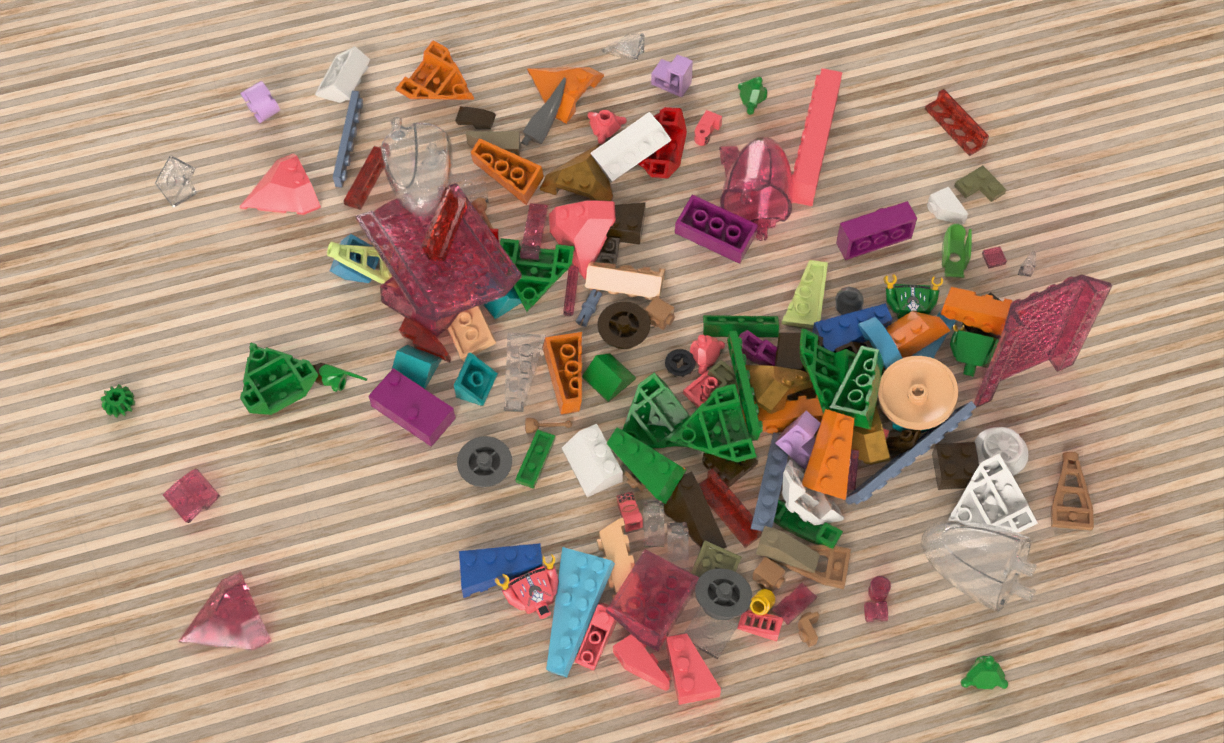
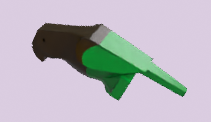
[312,363,368,392]

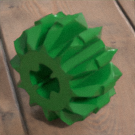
[101,384,135,418]

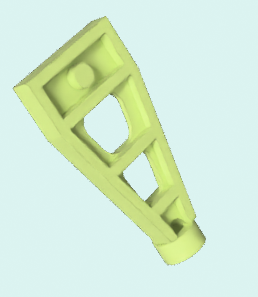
[327,242,400,287]

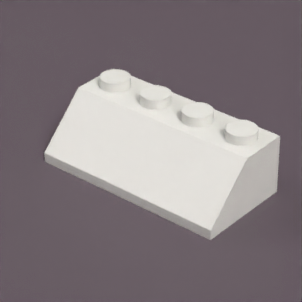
[590,112,671,183]

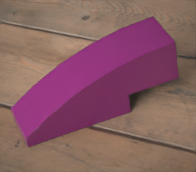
[738,330,777,366]

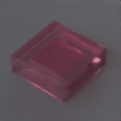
[982,246,1007,269]

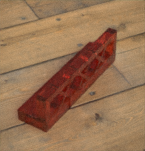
[925,89,989,156]
[343,141,391,210]
[421,187,469,261]
[699,469,762,548]

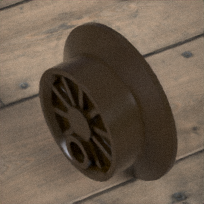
[597,302,651,349]

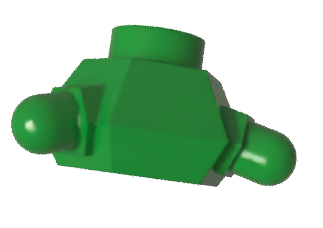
[738,76,768,115]
[961,655,1009,689]

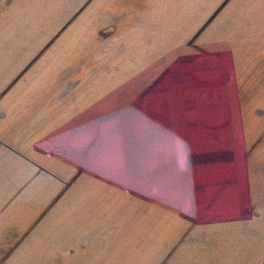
[179,571,272,650]

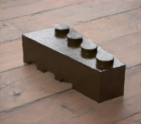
[606,202,646,245]

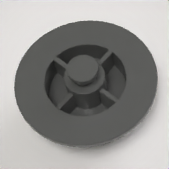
[457,436,512,487]
[695,568,752,620]

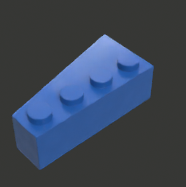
[812,303,892,352]
[459,543,543,598]

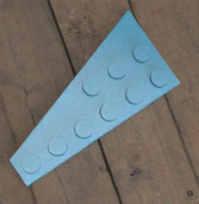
[546,547,615,678]

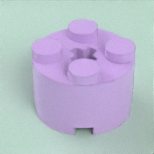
[240,81,280,123]

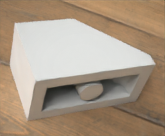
[927,187,968,225]

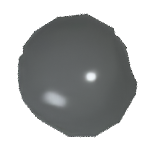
[835,287,864,315]

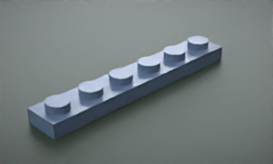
[333,91,363,188]
[751,432,788,531]

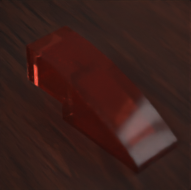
[399,317,451,363]

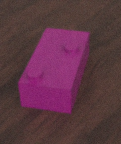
[675,194,758,264]
[836,201,917,260]
[368,368,456,447]

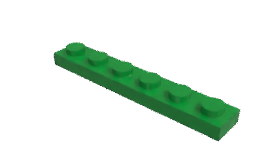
[727,330,763,441]

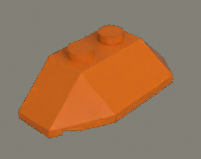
[883,311,950,370]

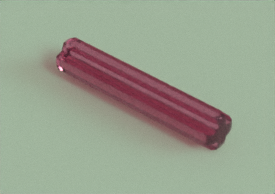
[563,266,579,316]

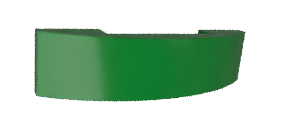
[774,500,843,549]

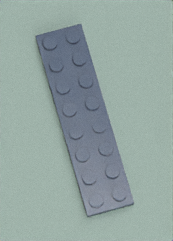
[844,401,976,505]

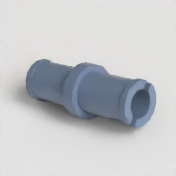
[576,289,602,327]

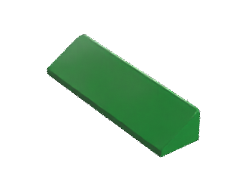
[703,315,779,338]

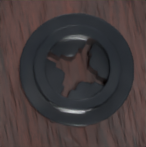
[665,349,695,377]

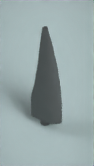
[521,77,566,146]

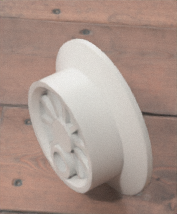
[974,427,1028,476]

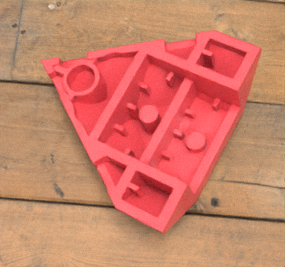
[240,153,321,215]
[549,201,616,280]

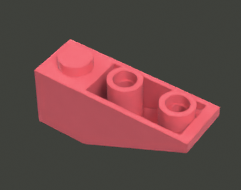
[575,603,621,671]
[613,632,671,691]

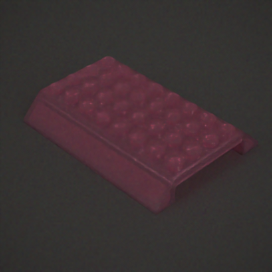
[355,183,522,321]
[974,274,1112,408]

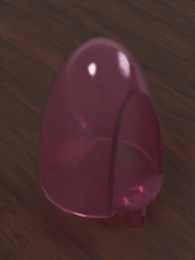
[720,137,793,241]

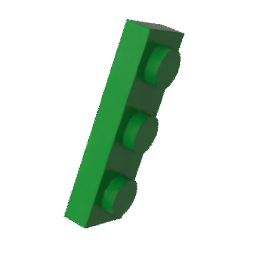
[515,429,556,489]

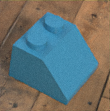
[329,234,379,283]

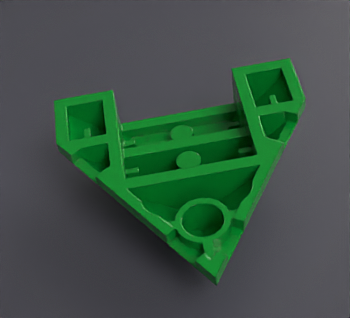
[498,238,574,312]
[800,328,857,414]
[240,342,318,415]
[622,372,690,448]
[669,384,757,462]

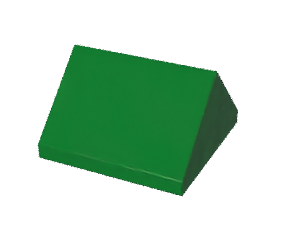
[582,353,636,402]

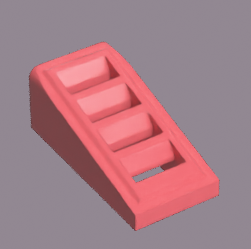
[737,610,784,641]

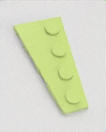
[782,260,828,329]

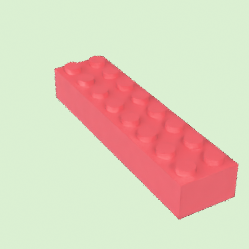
[789,68,843,206]

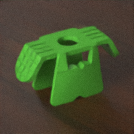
[942,224,972,278]

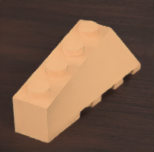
[585,262,666,300]
[596,518,644,613]

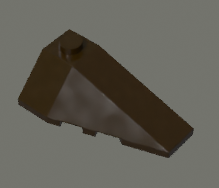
[657,471,727,549]

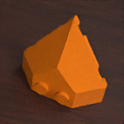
[395,40,474,100]
[527,67,604,124]

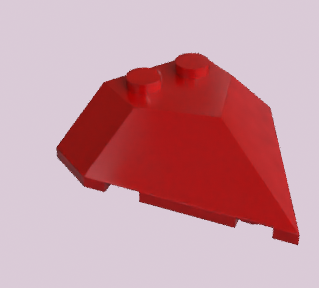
[639,107,687,179]

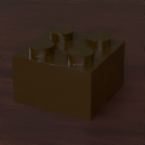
[932,442,979,490]

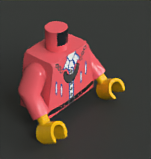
[495,554,559,619]

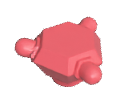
[587,110,627,144]
[690,335,725,375]

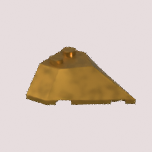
[540,144,613,201]
[745,365,817,414]
[815,406,890,465]

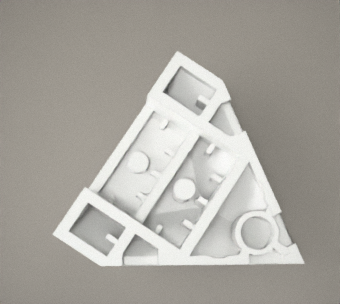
[946,453,1038,532]
[782,457,844,525]

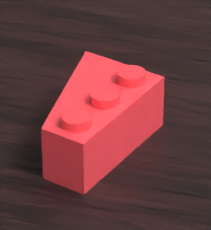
[666,633,721,705]

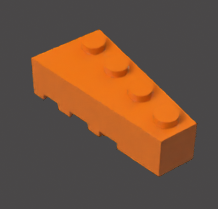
[470,138,544,205]
[941,287,1029,341]
[543,332,582,414]
[742,395,824,434]
[802,409,854,500]

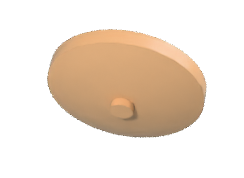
[878,356,958,430]

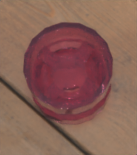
[868,576,891,602]
[864,601,888,622]

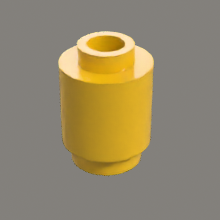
[750,589,776,615]

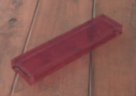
[520,203,548,260]

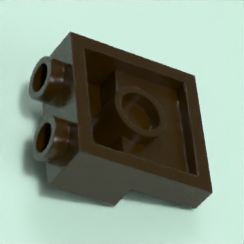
[702,453,758,488]

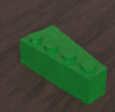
[830,346,884,430]
[606,427,686,504]

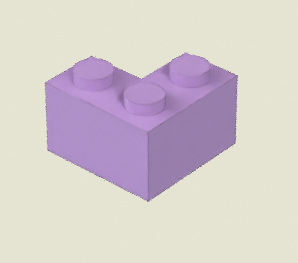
[651,54,693,97]
[775,411,821,469]

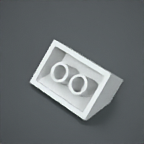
[315,46,370,103]
[562,424,623,497]

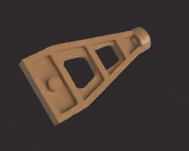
[1051,452,1094,531]
[770,545,851,589]

